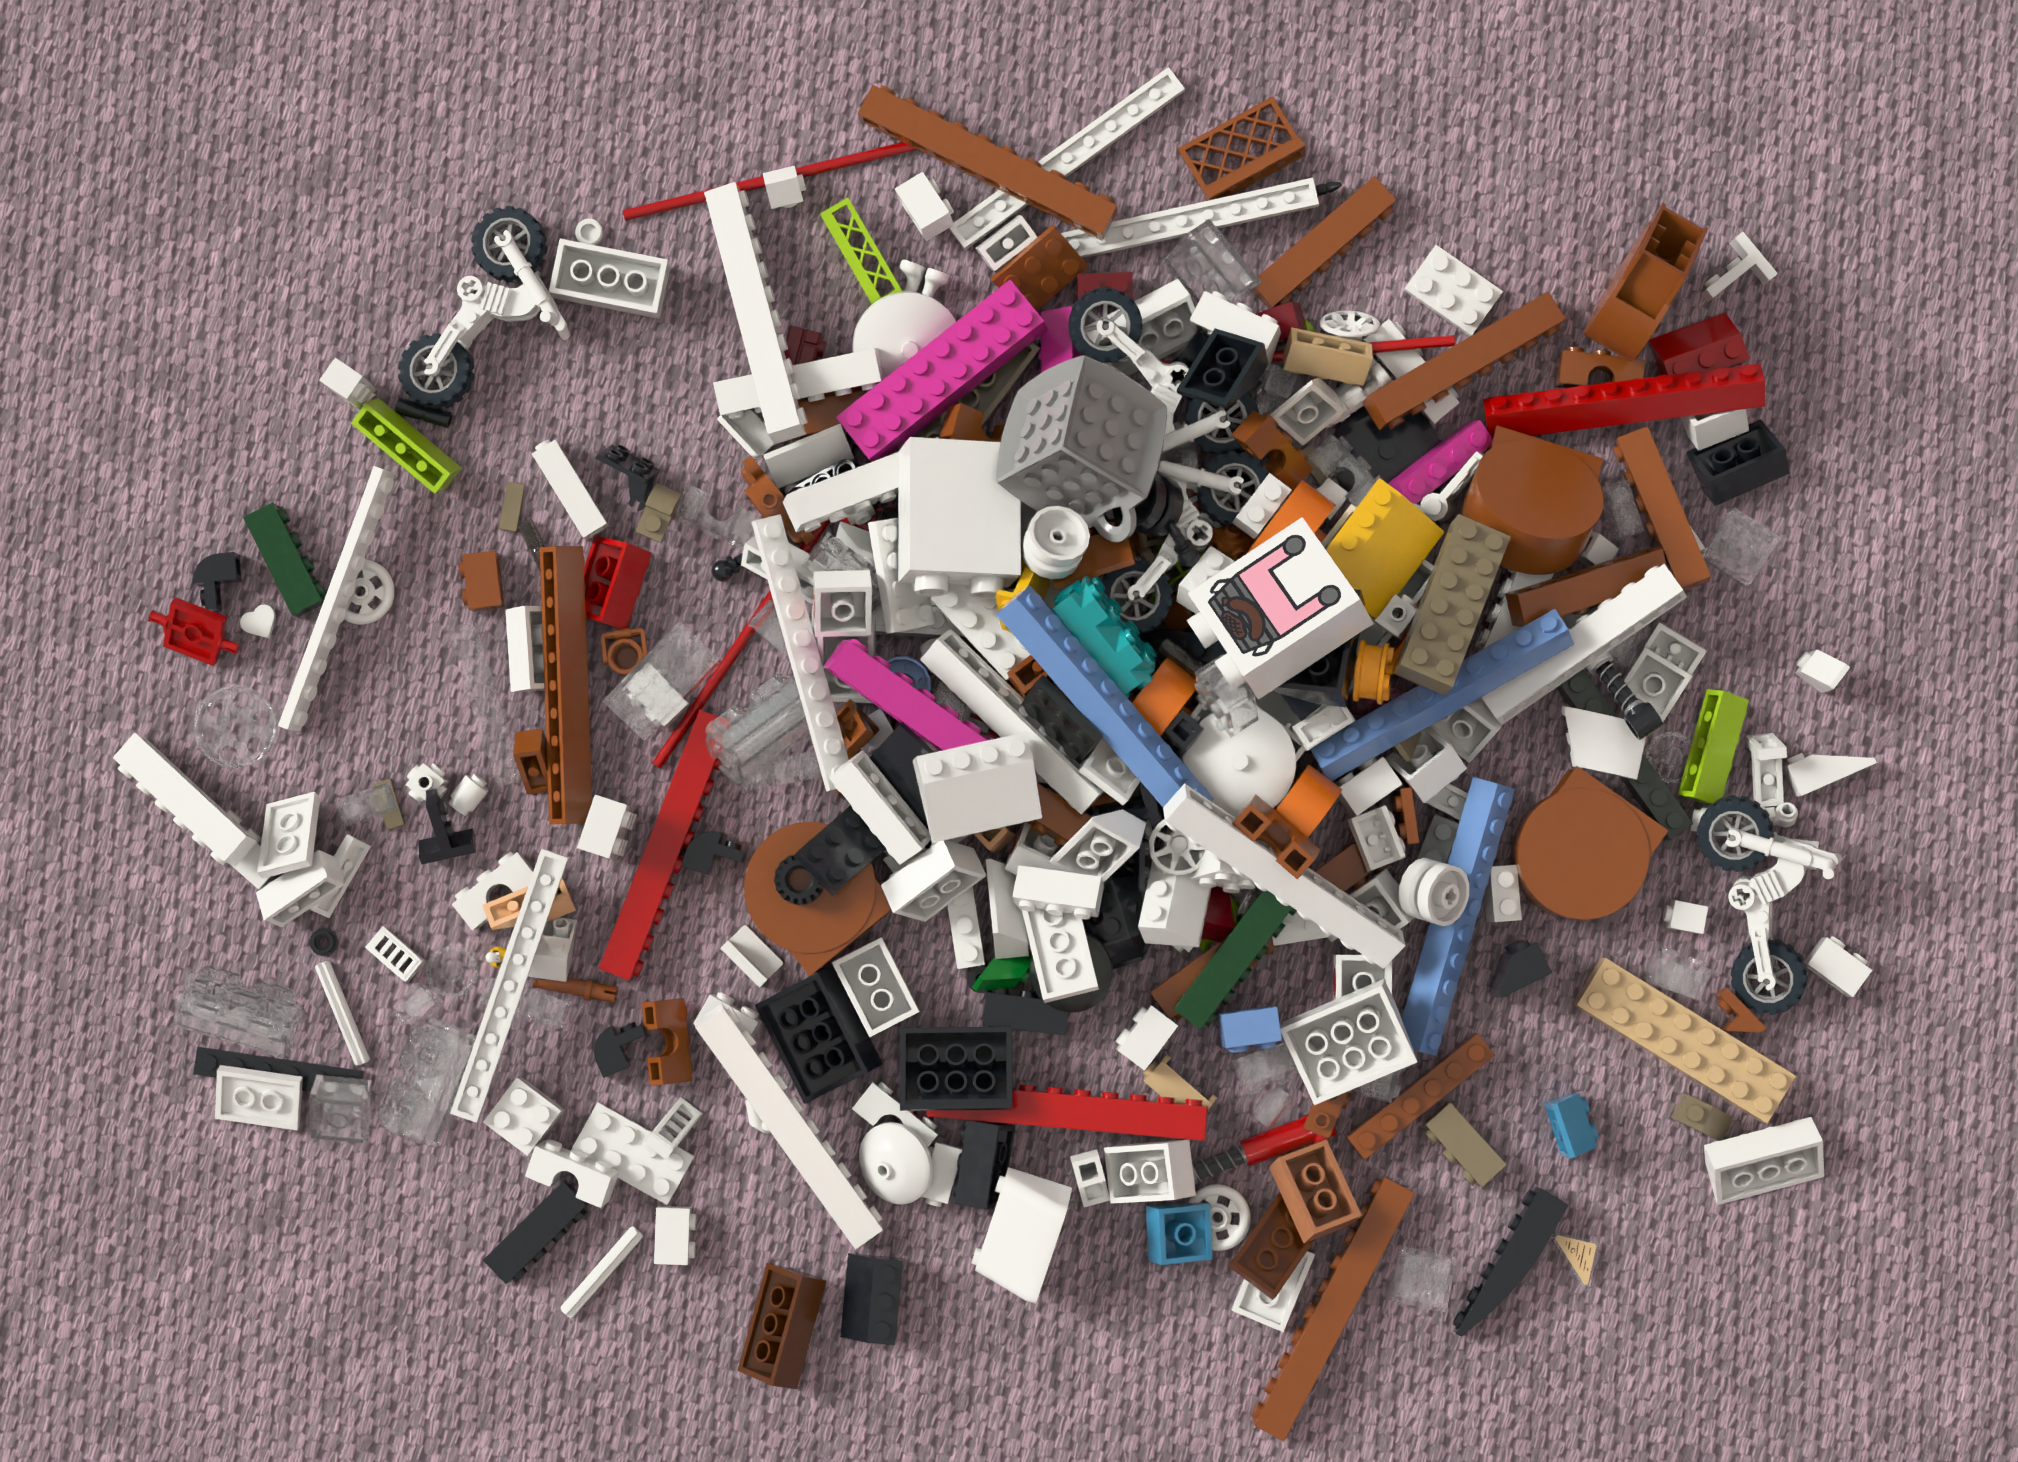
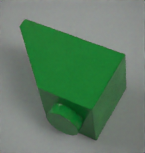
[972,954,1032,991]

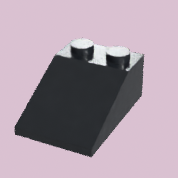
[1177,328,1268,409]

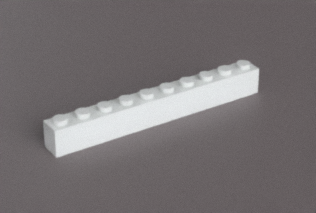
[704,182,808,444]
[1163,783,1406,969]
[694,1003,883,1250]

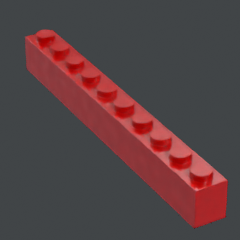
[1483,364,1765,439]
[598,709,735,981]
[926,1084,1208,1141]

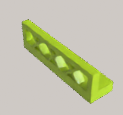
[820,198,903,304]

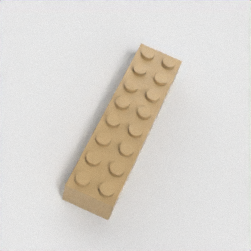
[1572,958,1796,1124]

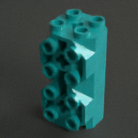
[1047,576,1157,698]

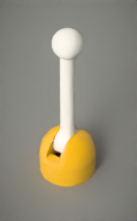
[485,946,506,968]

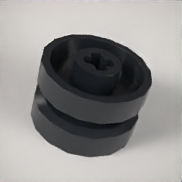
[1112,474,1184,537]

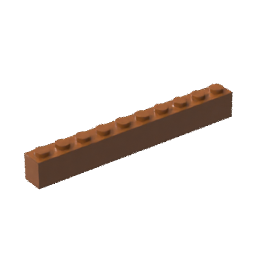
[858,85,1117,241]
[540,546,592,824]
[1149,841,1391,1021]
[1251,1176,1415,1442]

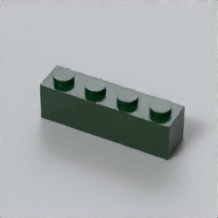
[243,502,327,618]

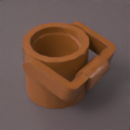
[601,628,648,677]

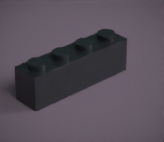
[483,1180,589,1284]

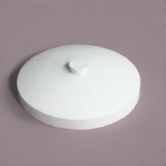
[852,292,956,383]
[1183,706,1296,818]

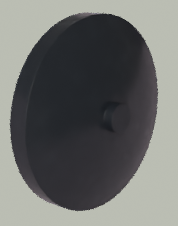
[1330,406,1439,503]

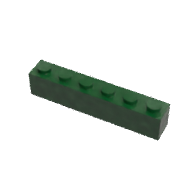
[1173,890,1297,1029]

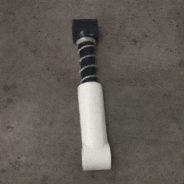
[1563,613,1663,740]

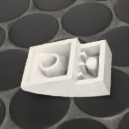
[1623,621,1707,722]

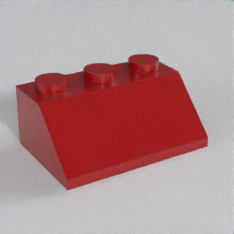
[1648,313,1750,375]
[584,536,652,629]

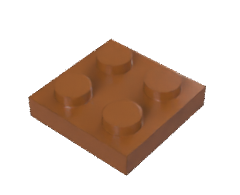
[1391,787,1419,845]

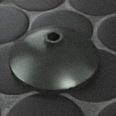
[1030,932,1113,1013]

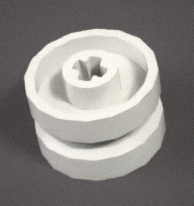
[1021,506,1090,579]
[1399,858,1469,926]

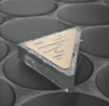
[1550,1231,1600,1293]

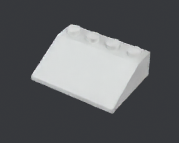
[913,732,1042,843]
[1280,979,1417,1105]

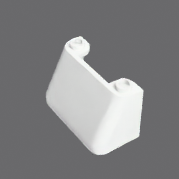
[971,1167,1072,1304]

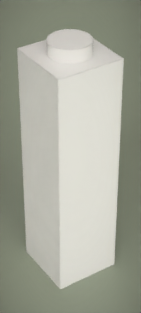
[532,440,610,541]

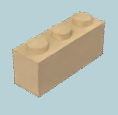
[1283,327,1373,386]

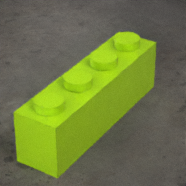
[351,398,462,494]
[1677,689,1749,805]

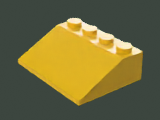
[1325,478,1444,620]

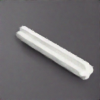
[315,961,370,1066]
[561,1226,643,1318]

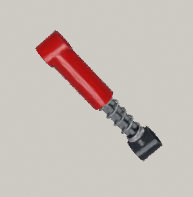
[1192,1114,1338,1184]

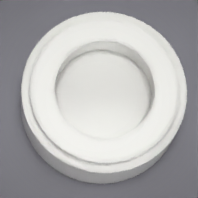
[575,219,603,245]

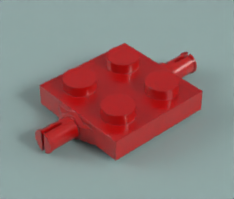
[148,597,240,666]

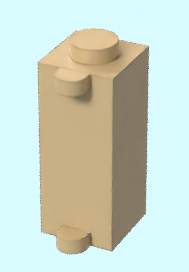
[1143,1054,1217,1109]

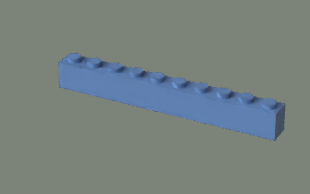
[996,585,1214,807]
[1310,609,1574,781]
[1402,777,1515,1056]

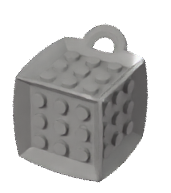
[996,355,1167,542]

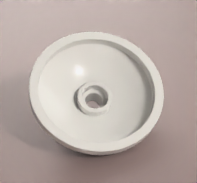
[859,1122,933,1205]

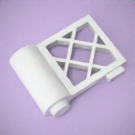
[1420,451,1485,521]

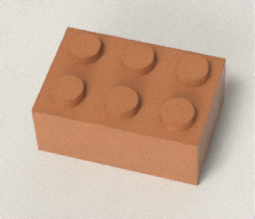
[1269,1139,1362,1243]

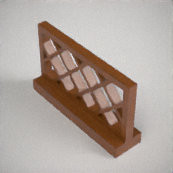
[1178,96,1305,201]

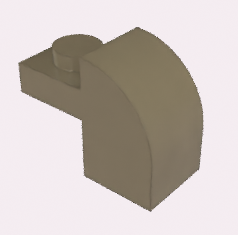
[635,483,685,543]

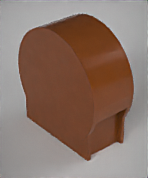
[1583,202,1709,362]
[1461,426,1604,575]
[1511,766,1669,920]
[744,822,892,976]

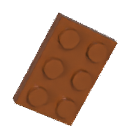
[990,224,1088,311]

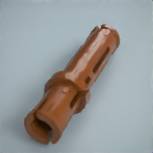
[533,977,619,1004]

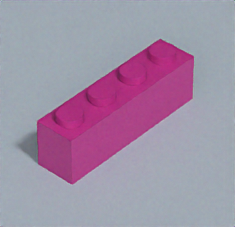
[1038,306,1082,375]
[1387,420,1493,504]

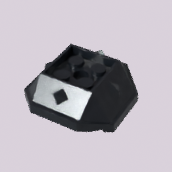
[1082,862,1151,969]

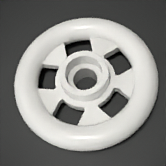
[329,559,395,625]
[1188,1184,1251,1251]

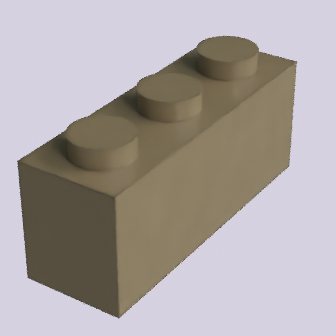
[1423,1101,1507,1187]

